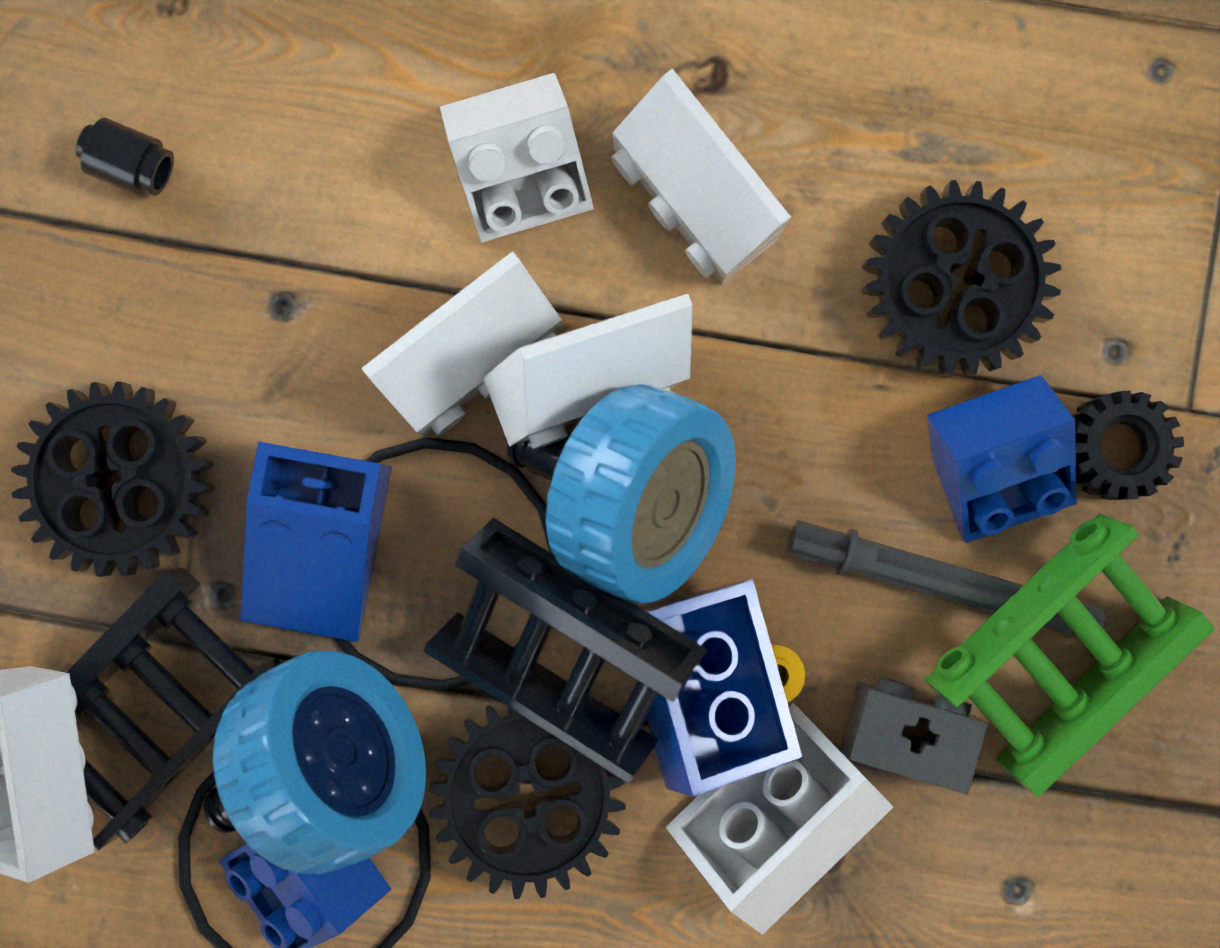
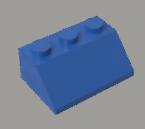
[636,579,802,796]

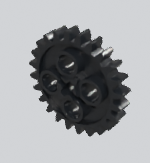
[861,180,1061,377]
[11,381,214,577]
[429,705,626,899]

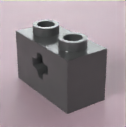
[840,676,988,795]

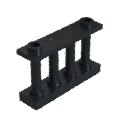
[423,518,708,784]
[66,568,282,851]

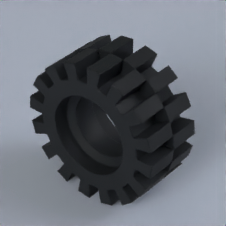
[1073,390,1184,500]

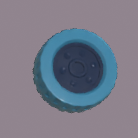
[203,650,426,875]

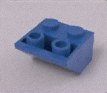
[927,375,1077,543]
[219,841,392,948]

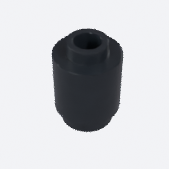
[76,117,174,196]

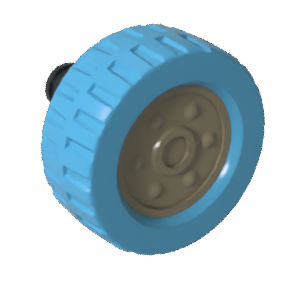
[507,384,736,604]

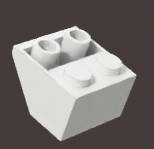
[440,73,594,243]

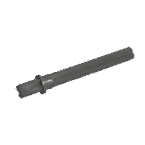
[787,520,1105,637]

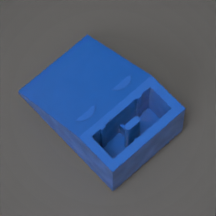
[240,441,392,642]

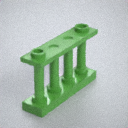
[924,513,1215,798]

